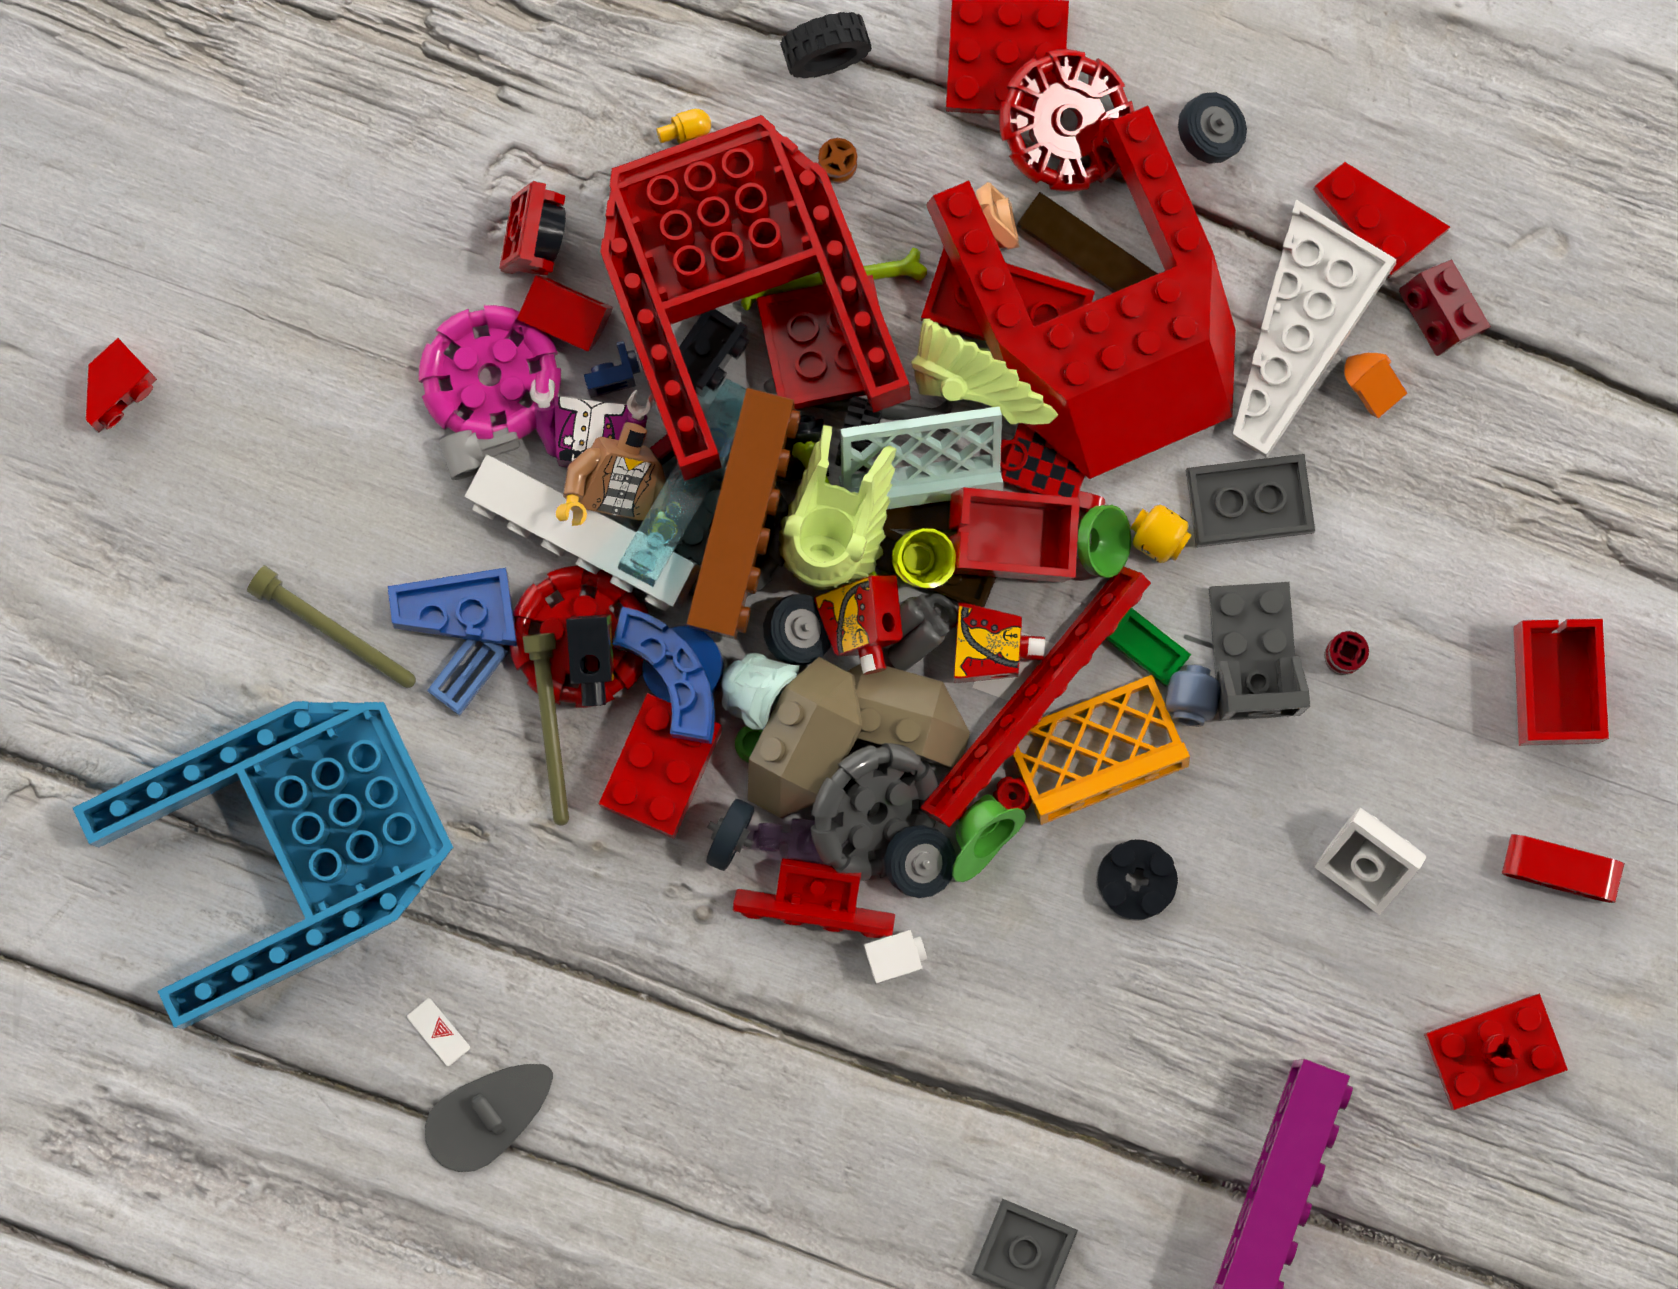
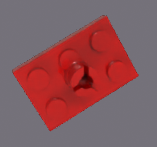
[1424,993,1568,1110]

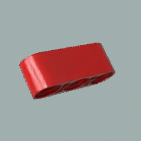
[1502,834,1625,903]

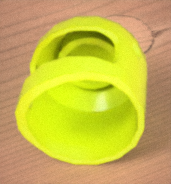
[892,528,956,588]

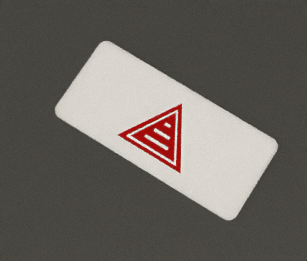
[407,998,470,1066]

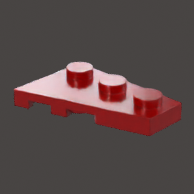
[1313,162,1450,279]

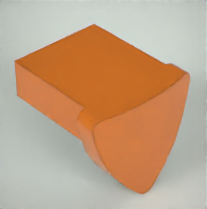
[1344,353,1407,418]

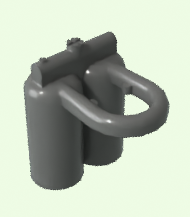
[883,593,958,671]

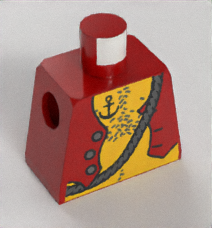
[814,576,903,675]
[954,603,1045,683]

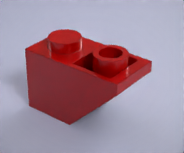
[86,338,157,433]

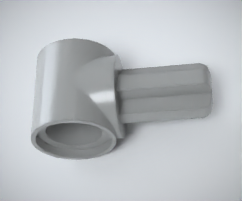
[439,427,520,480]

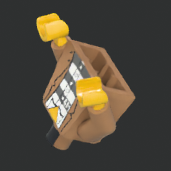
[556,422,677,542]

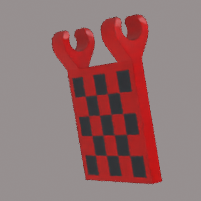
[1001,423,1105,512]

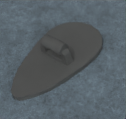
[425,1064,553,1172]

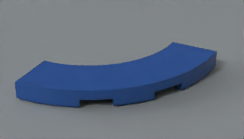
[612,607,715,744]

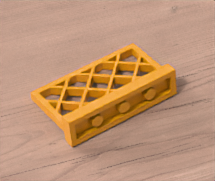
[1013,675,1190,825]

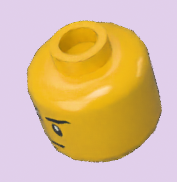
[1130,504,1191,563]

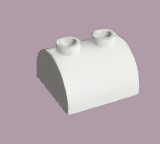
[1315,807,1427,915]

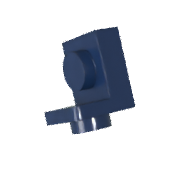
[584,341,640,398]

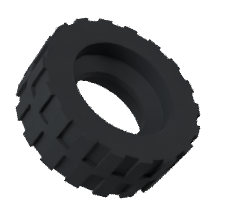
[780,12,872,78]

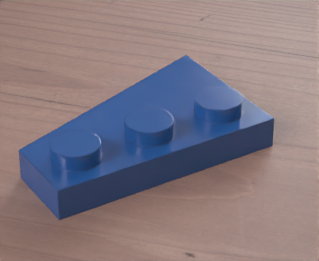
[387,567,517,646]

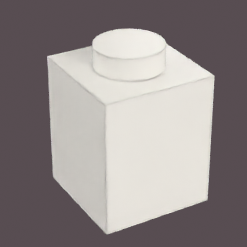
[864,930,927,985]

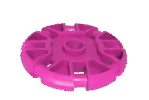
[419,305,561,439]

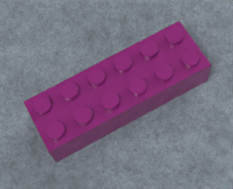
[1213,1059,1353,1289]

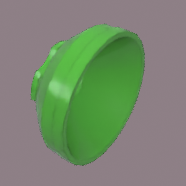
[1077,505,1131,578]

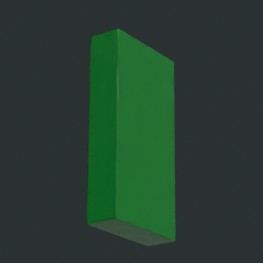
[1105,607,1192,687]

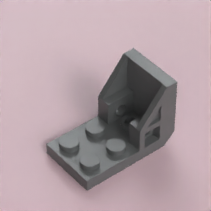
[1208,582,1310,721]

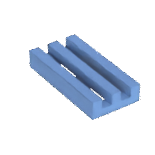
[427,639,508,716]

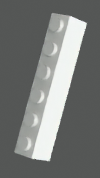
[464,454,701,611]

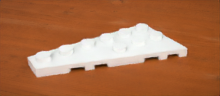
[1233,200,1396,458]

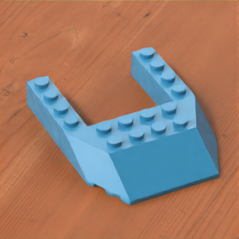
[73,701,454,1029]

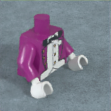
[530,379,655,468]

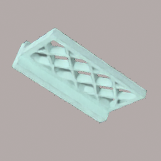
[839,407,1003,509]

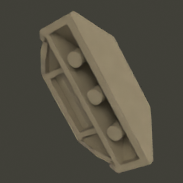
[747,657,863,819]
[848,663,970,769]

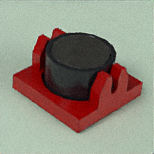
[499,181,566,276]

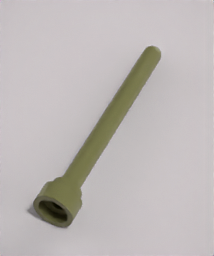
[247,565,416,688]
[523,633,569,826]

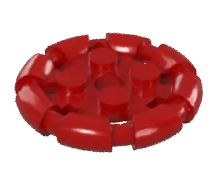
[999,49,1134,192]
[509,565,649,708]

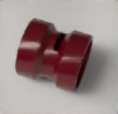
[1324,631,1369,675]

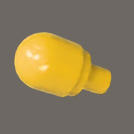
[656,108,711,144]

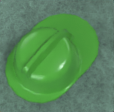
[952,794,1026,882]

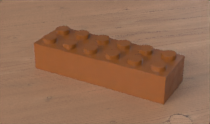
[686,388,801,640]

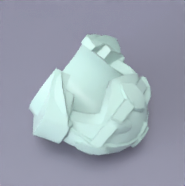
[721,653,799,730]

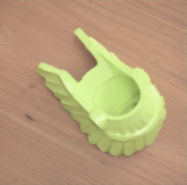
[911,319,1058,425]
[778,425,896,591]

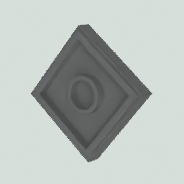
[972,1198,1078,1289]

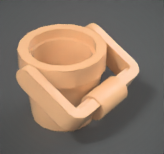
[976,182,1020,250]

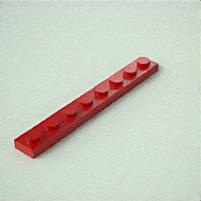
[920,566,1151,827]

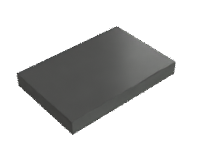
[1185,454,1315,548]

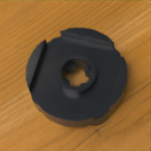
[1096,839,1178,921]

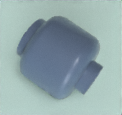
[1165,665,1221,727]

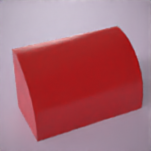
[517,275,614,352]

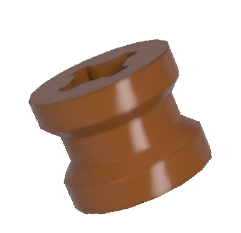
[818,138,858,184]

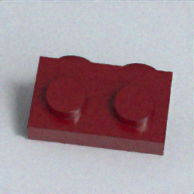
[1399,259,1491,356]

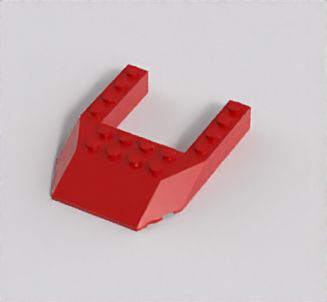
[926,106,1236,479]
[600,115,911,481]

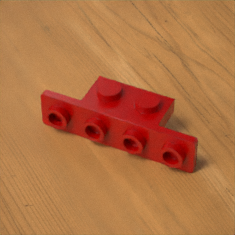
[732,858,895,938]

